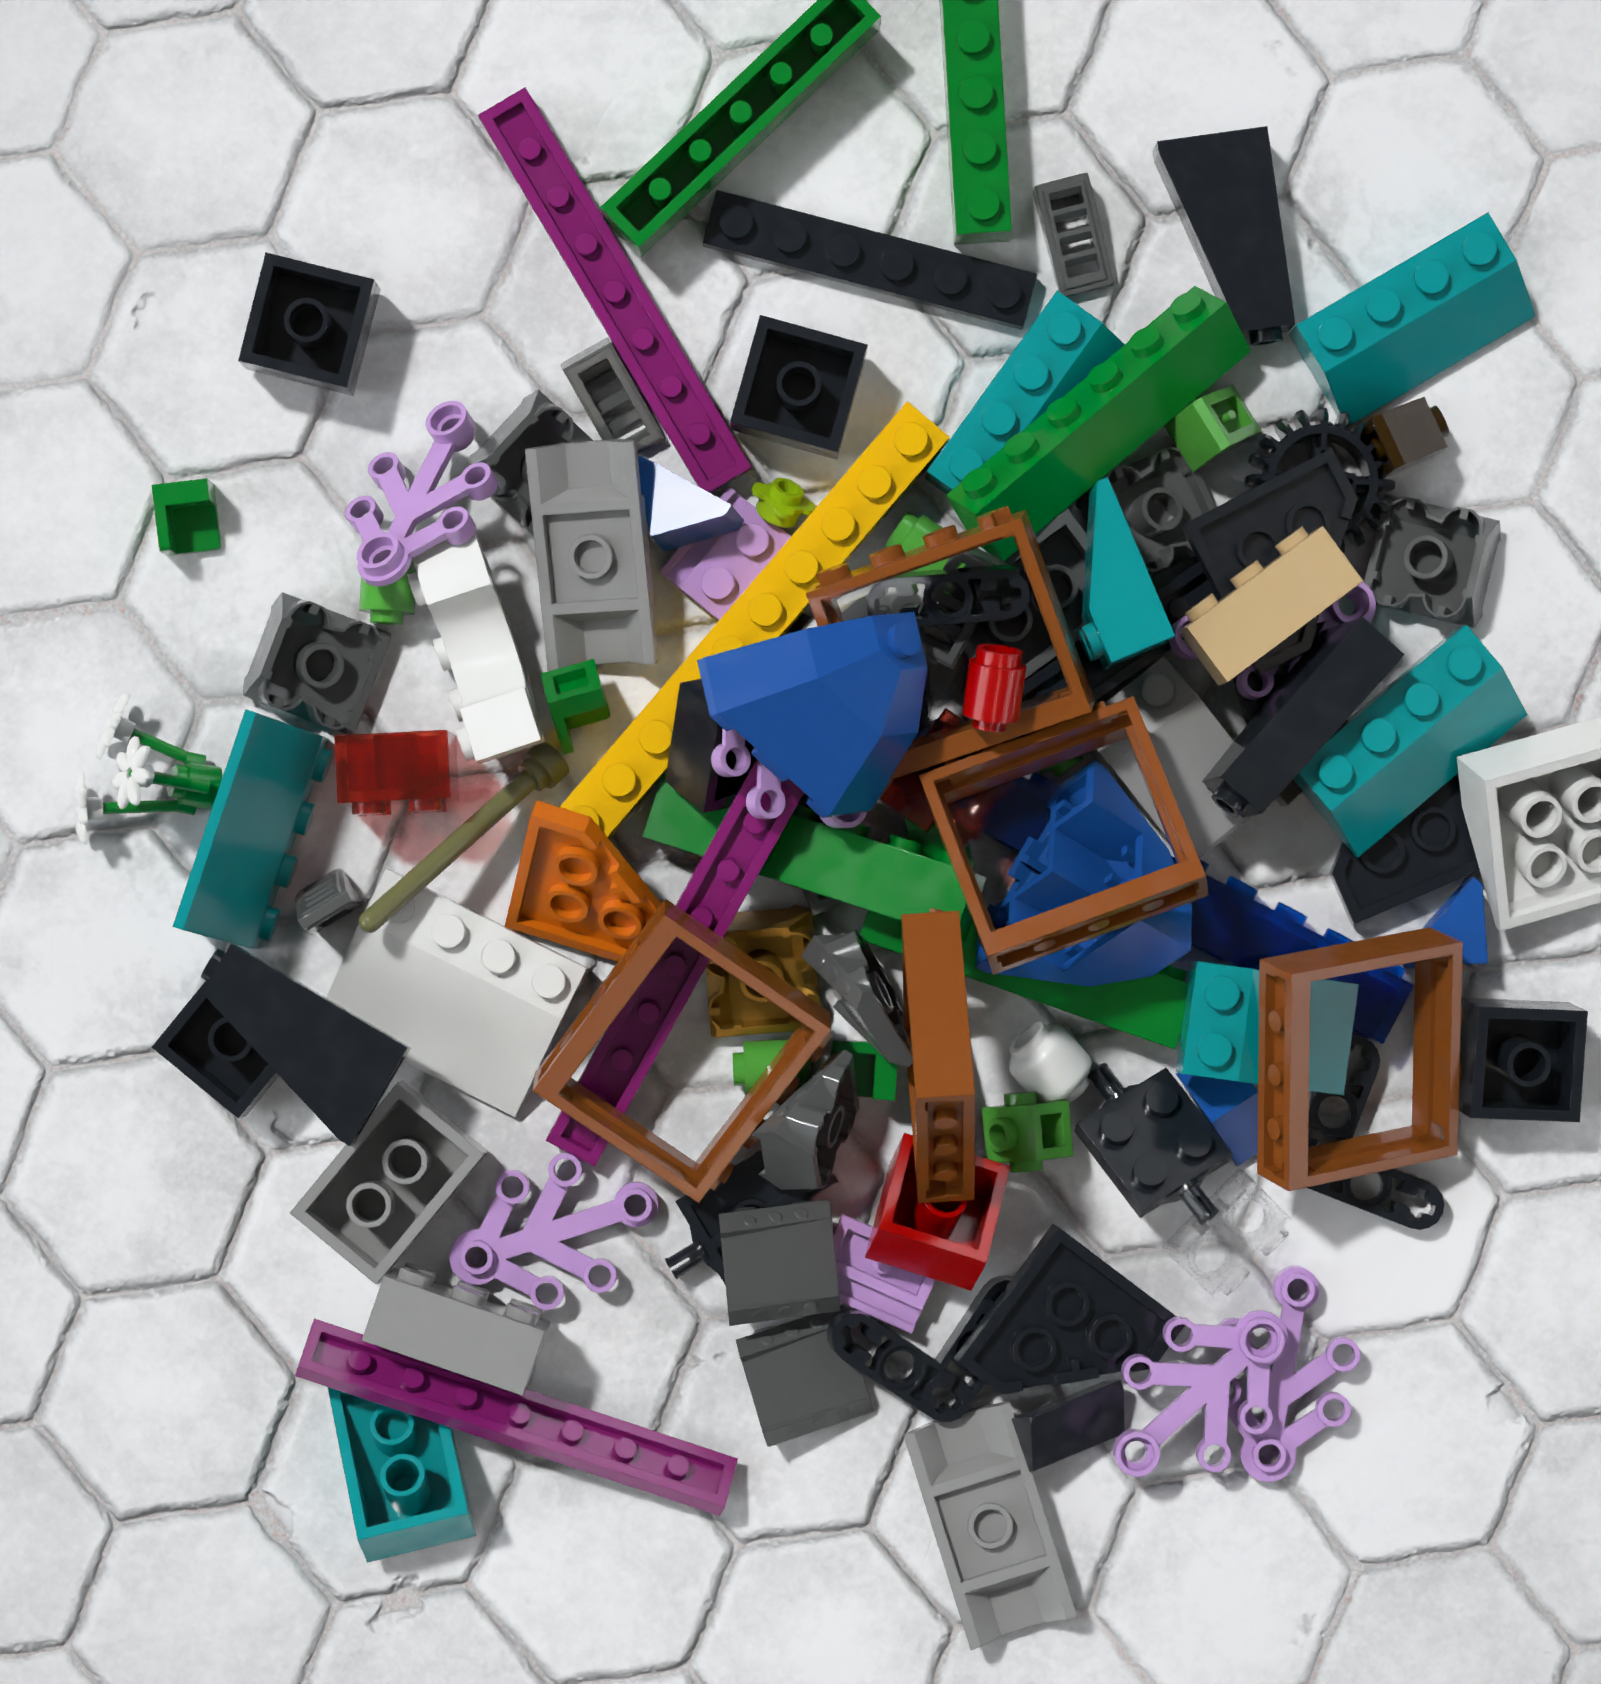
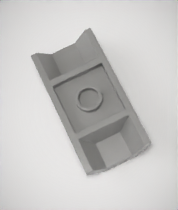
[525,439,658,671]
[903,1401,1077,1650]

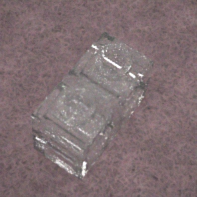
[1161,1168,1292,1298]

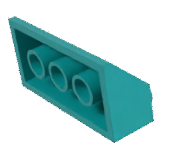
[1289,212,1536,428]
[925,290,1125,494]
[1294,624,1528,858]

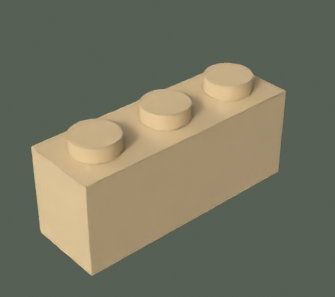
[1179,526,1363,686]

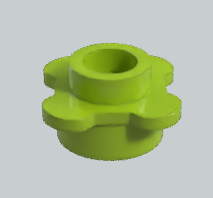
[751,478,815,528]

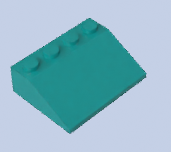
[172,709,333,949]

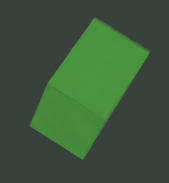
[1164,384,1262,472]

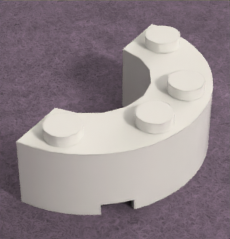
[407,533,544,764]

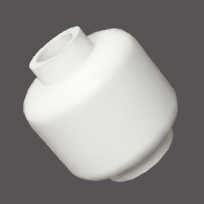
[1009,1022,1092,1103]

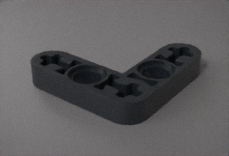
[867,564,1032,736]
[1306,1035,1444,1230]
[827,1276,1012,1422]

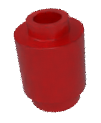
[962,644,1027,732]

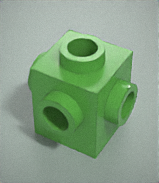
[982,1092,1074,1173]

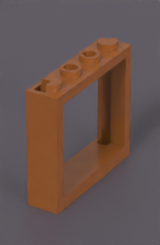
[806,506,1095,780]
[919,696,1209,975]
[533,898,833,1203]
[901,908,975,1203]
[1257,927,1465,1191]

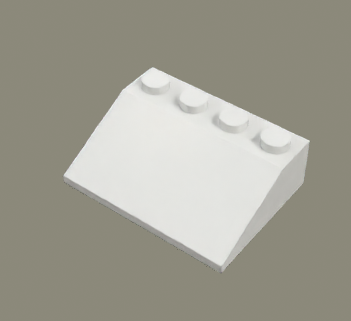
[1457,717,1601,931]
[326,869,590,1117]

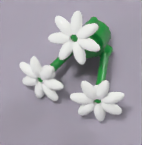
[74,693,222,844]

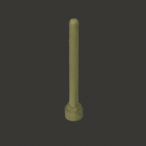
[359,741,569,933]

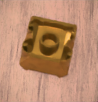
[705,905,820,1038]

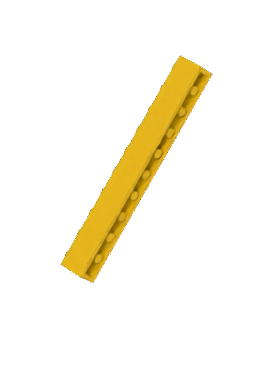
[560,401,950,840]

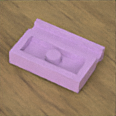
[659,486,791,621]
[833,1213,935,1334]

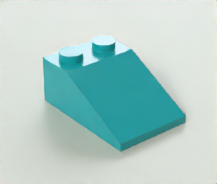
[1077,477,1175,670]
[1176,961,1359,1095]
[327,1387,476,1563]

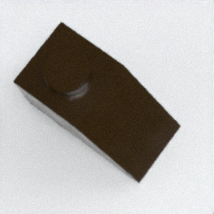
[1360,397,1450,479]

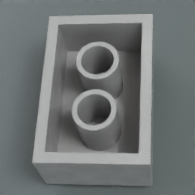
[290,1081,488,1285]
[362,1263,551,1396]

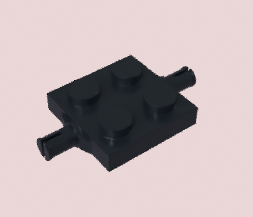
[1074,1063,1233,1225]
[665,1149,839,1284]

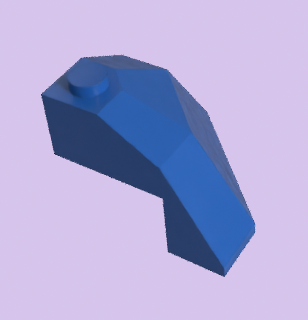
[697,612,927,818]
[975,760,1192,987]

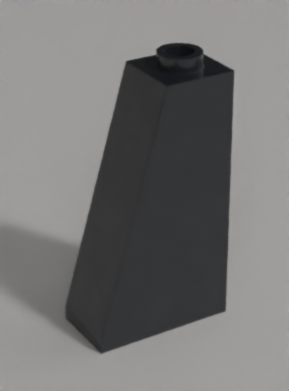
[1153,126,1295,346]
[1202,617,1404,818]
[201,944,411,1146]

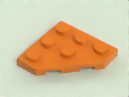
[505,800,661,962]

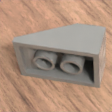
[1091,656,1252,859]

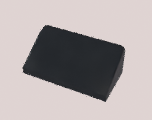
[1011,1379,1125,1472]

